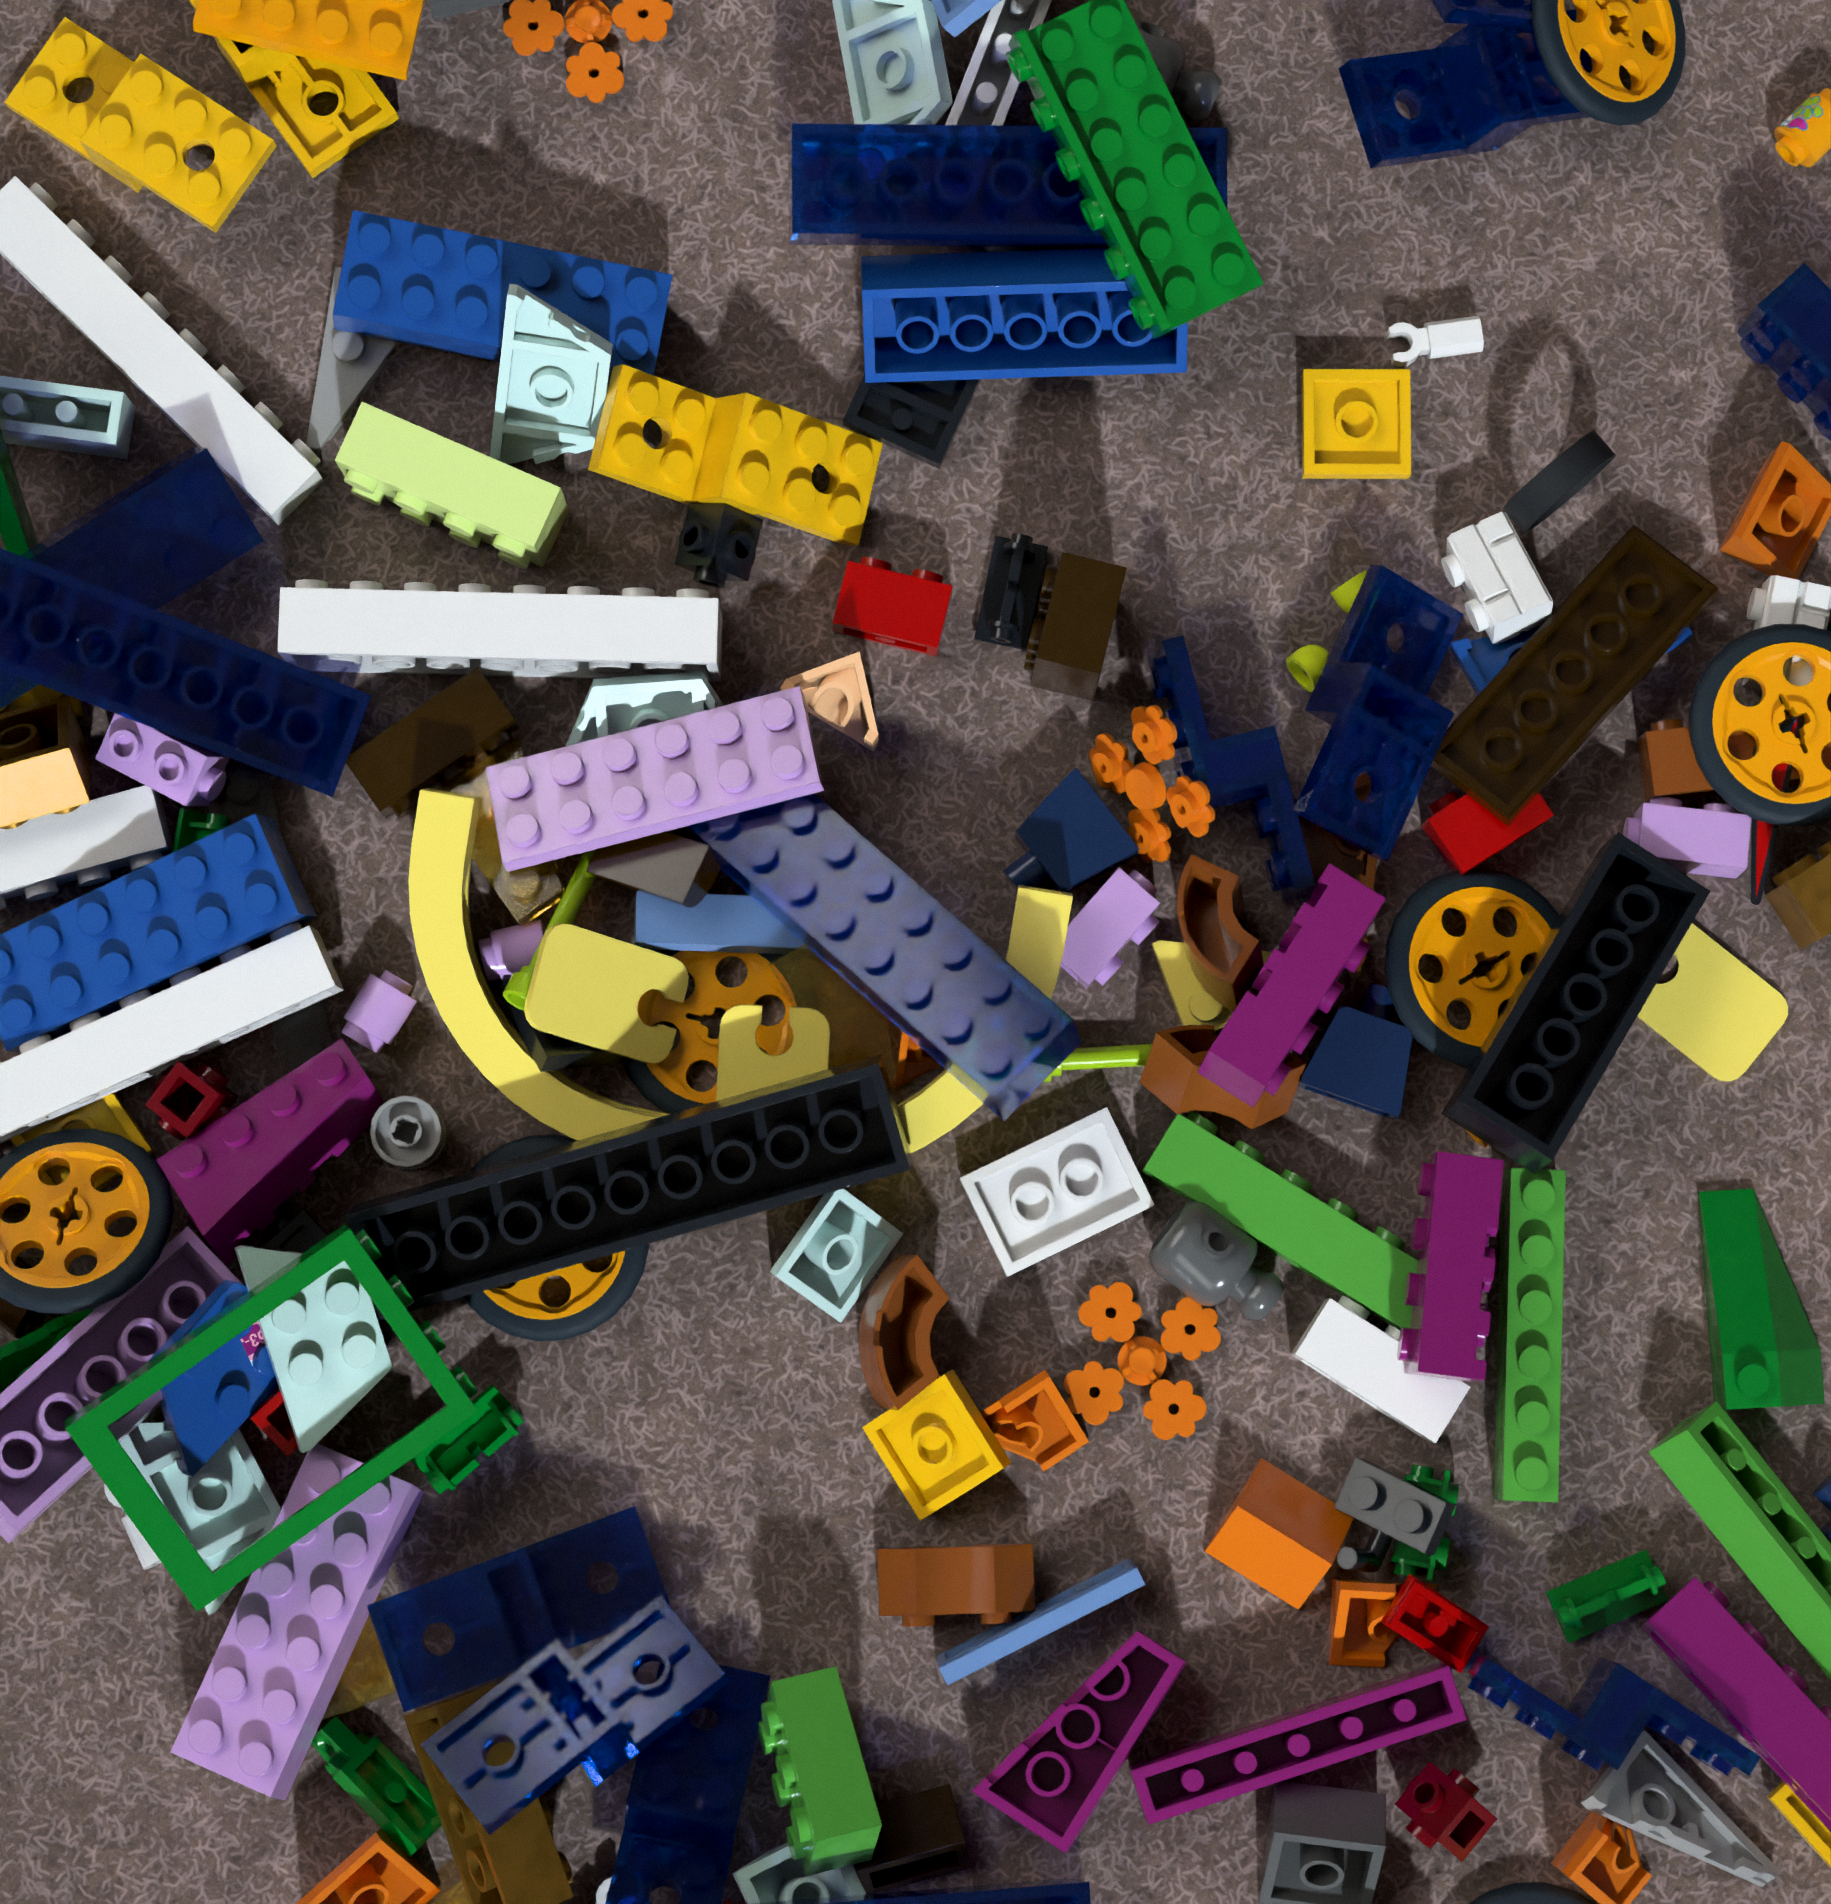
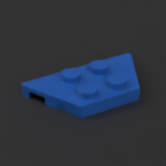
[149,1280,278,1477]

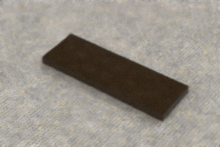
[1424,525,1718,826]

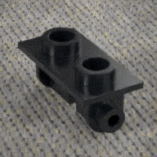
[974,533,1048,650]

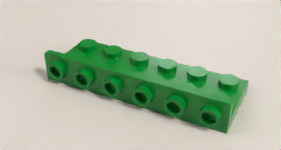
[1006,0,1264,339]

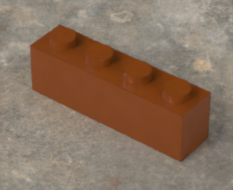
[1637,701,1831,803]

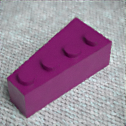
[1197,863,1386,1108]
[157,1038,385,1266]
[1397,1151,1504,1382]
[972,1631,1188,1853]

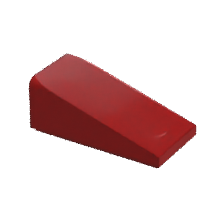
[1380,1574,1489,1673]

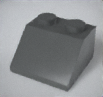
[1258,1781,1386,1904]

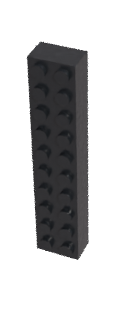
[345,1054,912,1320]

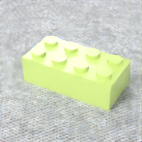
[335,402,569,569]

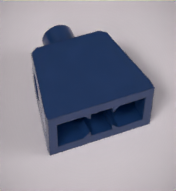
[1003,768,1139,893]
[1298,983,1413,1120]

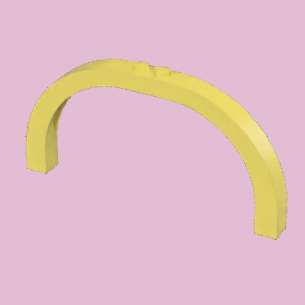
[408,788,1073,1153]

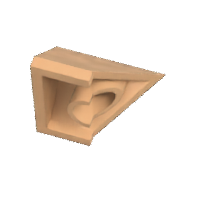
[780,651,879,751]

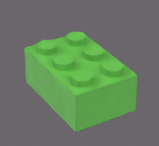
[757,1666,882,1876]

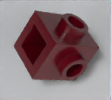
[145,1060,238,1141]
[1395,1762,1497,1862]

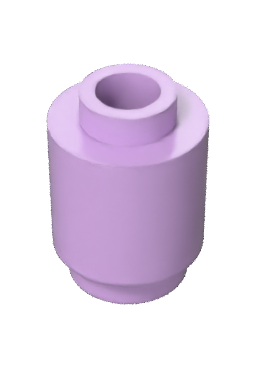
[479,919,546,982]
[341,970,417,1054]

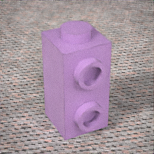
[95,710,230,806]
[1623,797,1751,879]
[1060,868,1160,989]

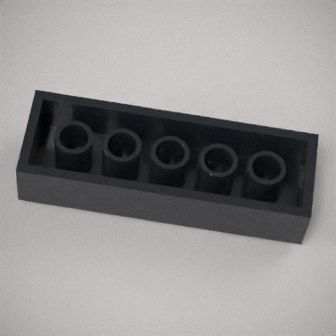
[1441,832,1710,1173]

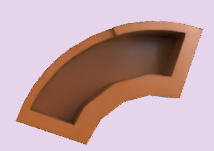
[1177,854,1264,1012]
[1140,1025,1306,1129]
[858,1254,950,1410]
[877,1543,1035,1627]

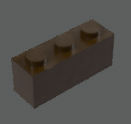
[343,667,519,819]

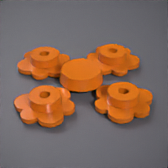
[503,0,673,103]
[1089,705,1215,863]
[1064,1282,1221,1440]

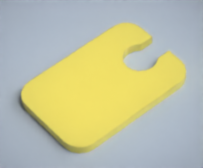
[1637,923,1788,1082]
[524,924,689,1064]
[716,1004,830,1101]

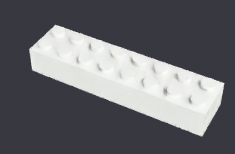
[277,579,723,681]

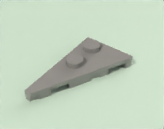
[306,267,401,453]
[1581,1729,1780,1887]

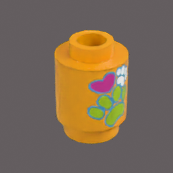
[1774,88,1831,167]

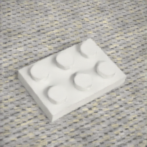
[959,1107,1154,1277]

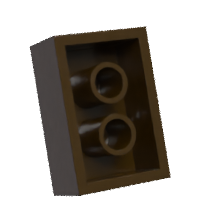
[1024,552,1127,701]

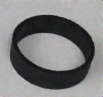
[1503,430,1616,533]

